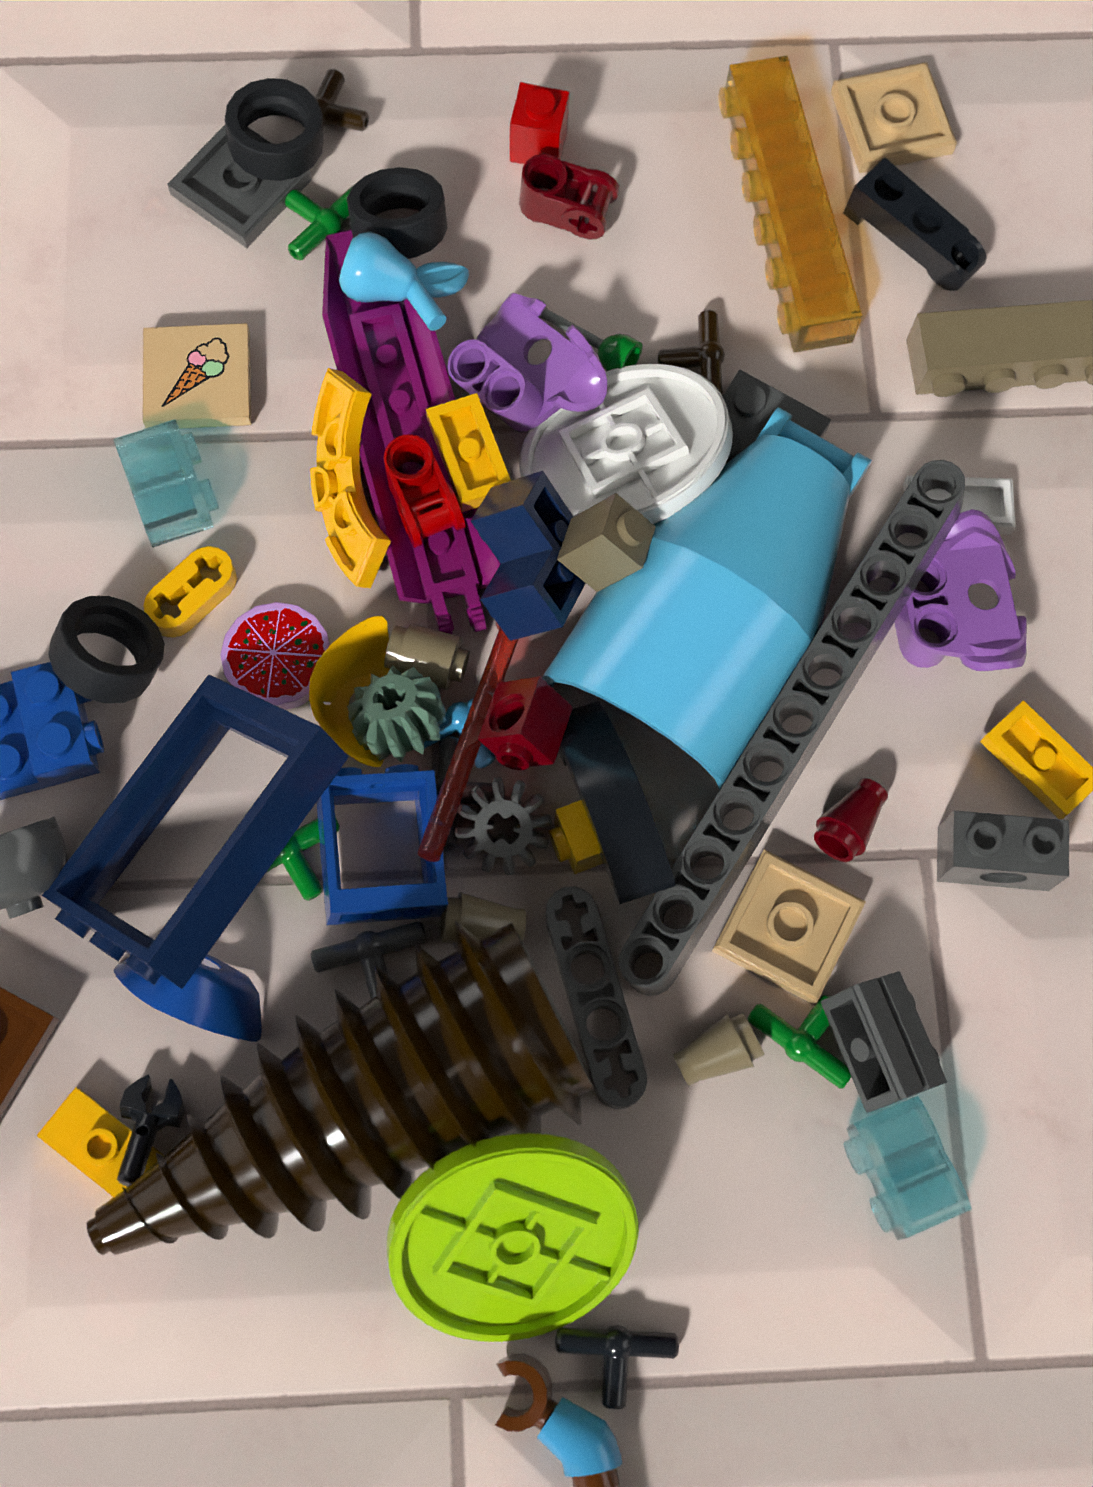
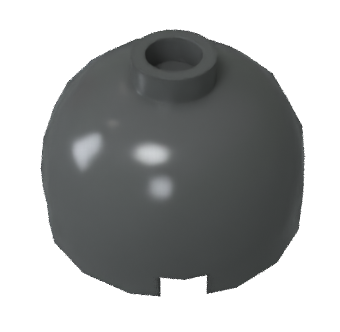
[0,817,67,919]

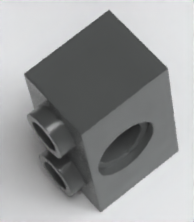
[937,810,1069,891]

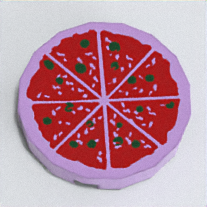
[220,602,330,710]

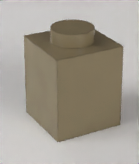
[557,493,656,592]

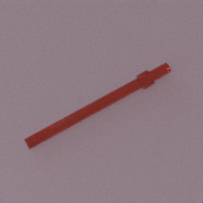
[417,622,519,862]

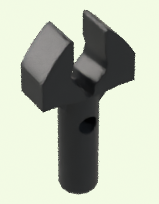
[117,1075,185,1187]

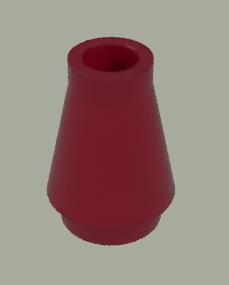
[814,778,888,862]

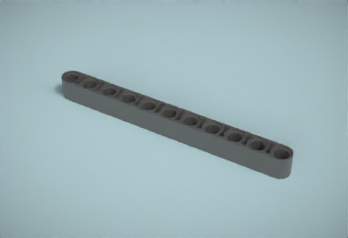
[619,460,965,996]

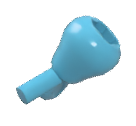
[339,232,469,331]

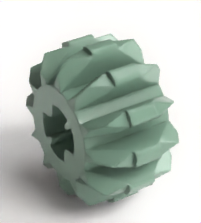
[347,665,446,763]

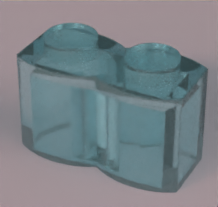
[113,419,219,548]
[844,1096,972,1240]

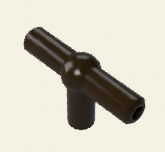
[315,69,369,132]
[658,310,725,395]

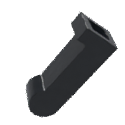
[843,158,986,291]

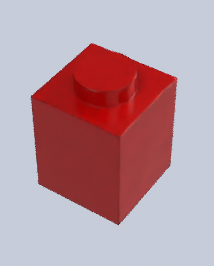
[510,82,570,164]

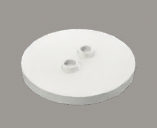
[519,364,733,524]

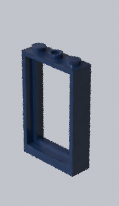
[42,674,349,989]

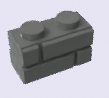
[821,971,947,1113]

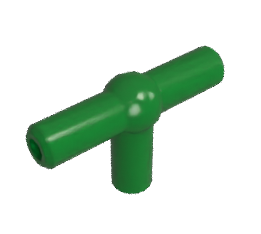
[285,184,354,261]
[266,818,340,901]
[747,995,851,1089]

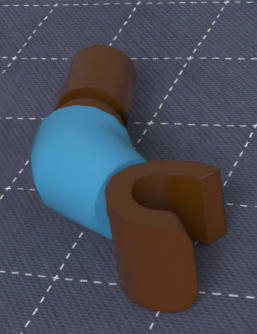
[495,1354,623,1487]

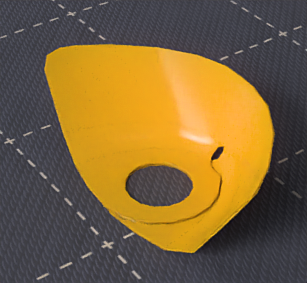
[309,616,390,767]

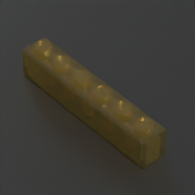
[719,55,862,353]

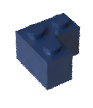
[471,471,586,641]

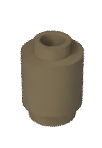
[384,623,470,690]

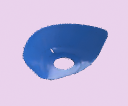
[113,954,262,1042]

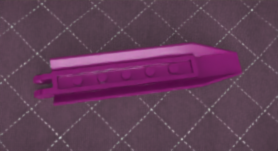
[322,230,500,634]

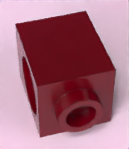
[478,676,573,770]

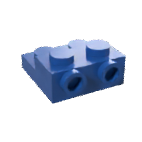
[0,662,104,800]

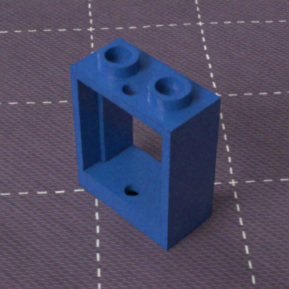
[316,764,448,926]

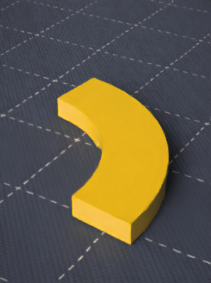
[310,368,391,588]

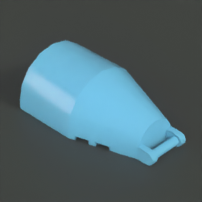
[542,407,872,791]

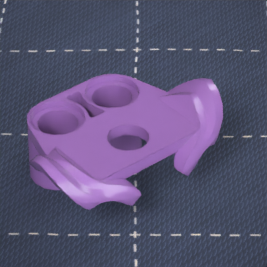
[447,293,607,432]
[890,509,1027,671]

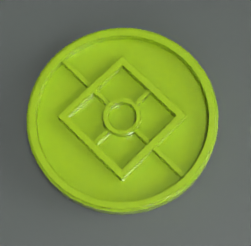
[386,1133,638,1342]

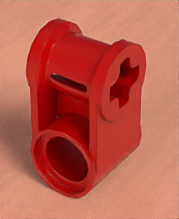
[383,434,466,548]

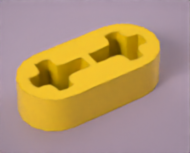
[143,546,237,638]

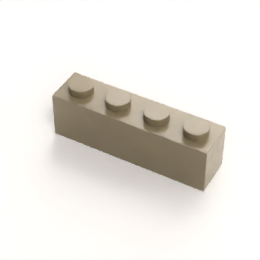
[906,300,1093,397]

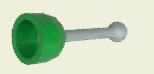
[539,299,643,371]

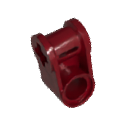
[519,154,620,240]

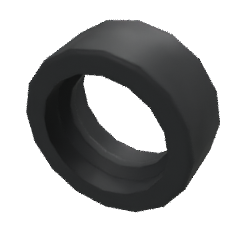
[225,78,324,181]
[347,167,447,259]
[48,596,165,703]

